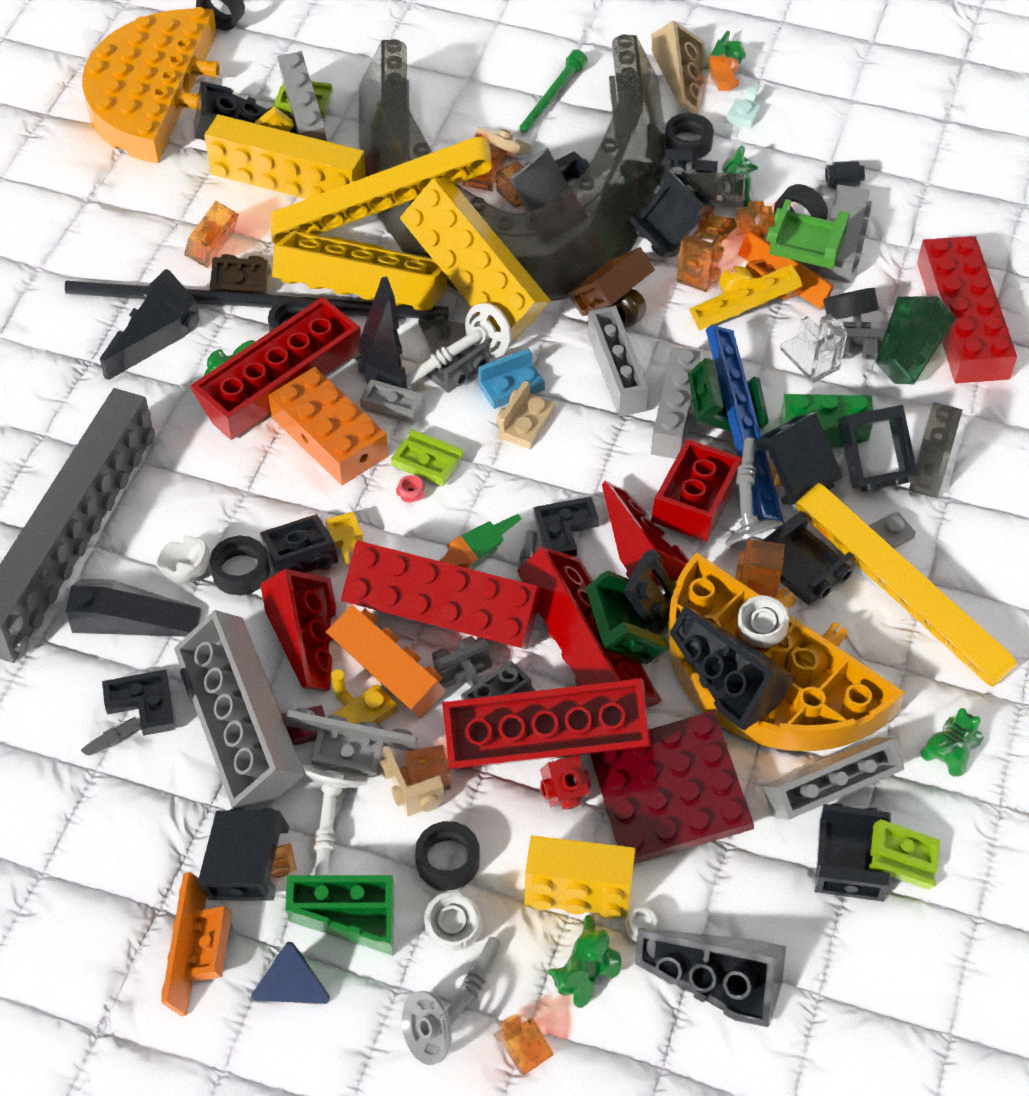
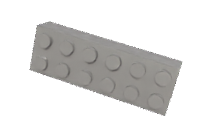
[174,610,304,810]

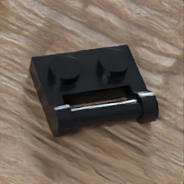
[623,550,676,634]

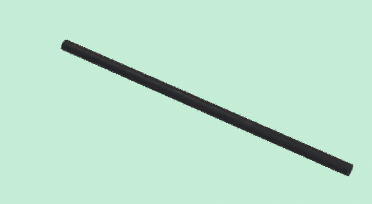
[64,280,449,321]

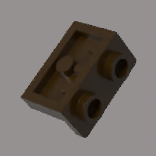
[210,254,271,294]

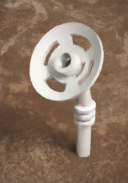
[406,303,512,385]
[302,764,368,875]

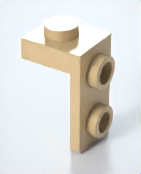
[379,745,445,817]

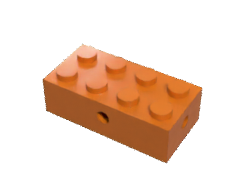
[268,367,388,486]

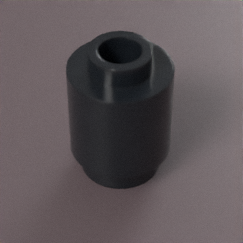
[825,160,865,188]

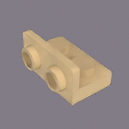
[496,381,556,450]

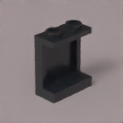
[629,170,715,257]
[754,412,844,504]
[755,511,855,606]
[814,803,891,902]
[197,808,289,901]

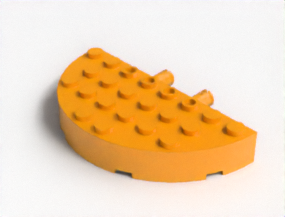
[82,7,220,163]
[667,553,905,751]

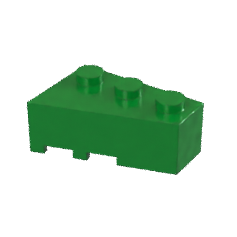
[780,394,873,449]
[285,875,395,956]

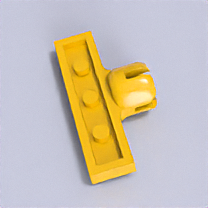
[689,264,803,331]

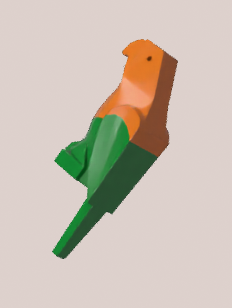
[709,30,746,91]
[439,514,522,570]

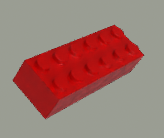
[917,236,1017,384]
[340,540,543,650]
[442,678,652,770]

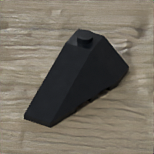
[65,579,201,637]

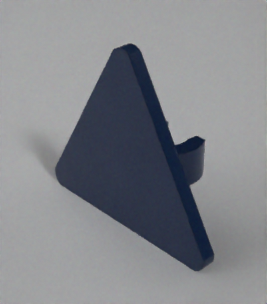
[251,942,330,1004]

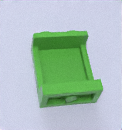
[766,199,850,269]

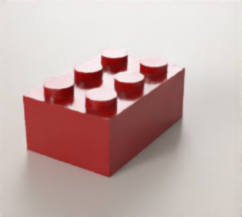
[651,439,742,542]

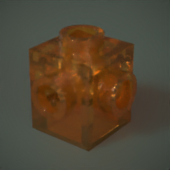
[735,201,776,239]

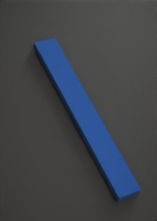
[706,324,784,529]

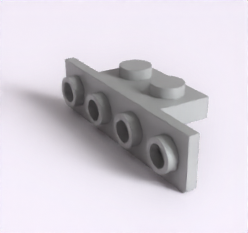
[286,708,418,777]

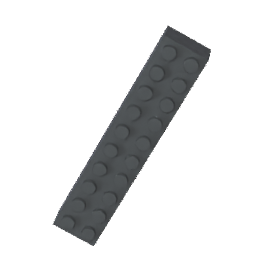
[0,388,155,663]

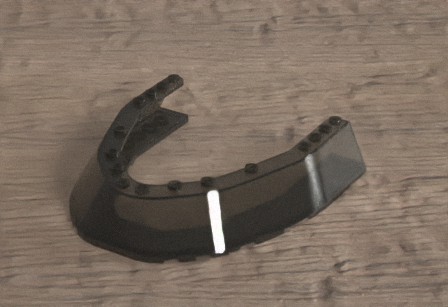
[358,34,666,301]

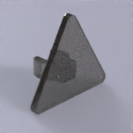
[418,315,477,355]

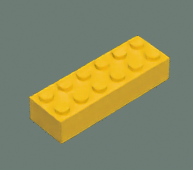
[204,115,366,199]
[400,178,551,340]
[272,230,448,311]

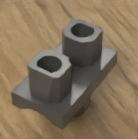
[830,315,885,360]
[432,636,492,688]

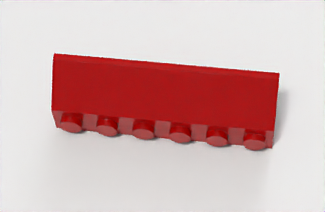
[190,297,361,440]
[517,546,662,708]

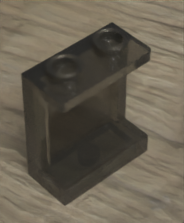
[908,402,963,498]

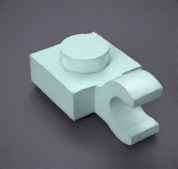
[727,85,760,129]

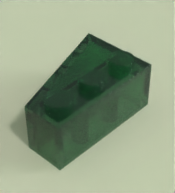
[875,296,956,385]

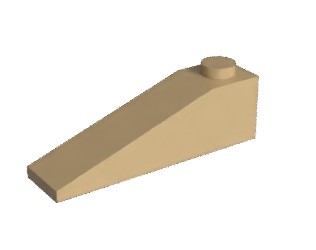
[651,20,707,114]

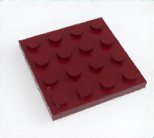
[590,710,755,864]

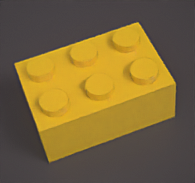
[524,835,635,919]

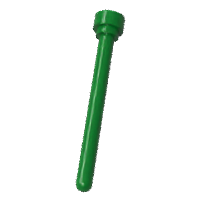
[519,49,588,133]

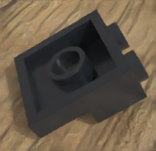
[259,514,339,574]

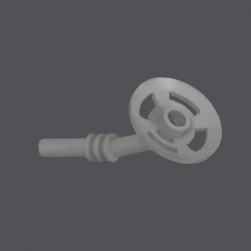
[725,438,783,546]
[402,937,501,1065]

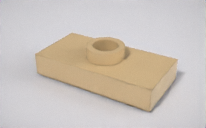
[475,127,532,155]

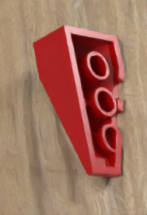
[260,569,336,692]

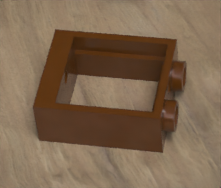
[567,247,655,316]

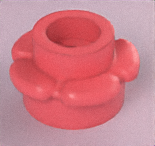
[396,475,425,503]

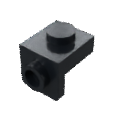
[555,151,591,186]

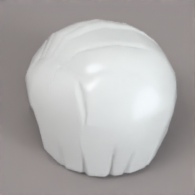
[156,535,210,584]
[738,595,790,649]
[424,892,483,952]

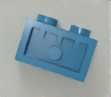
[478,349,545,409]

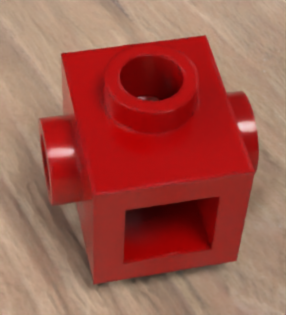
[540,755,591,810]

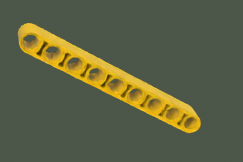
[270,137,492,244]
[795,483,1017,688]

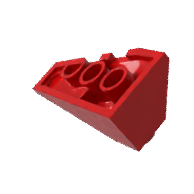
[602,480,690,586]

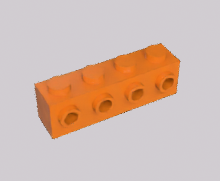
[326,604,447,720]

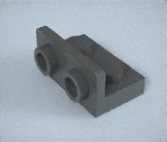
[425,342,489,393]

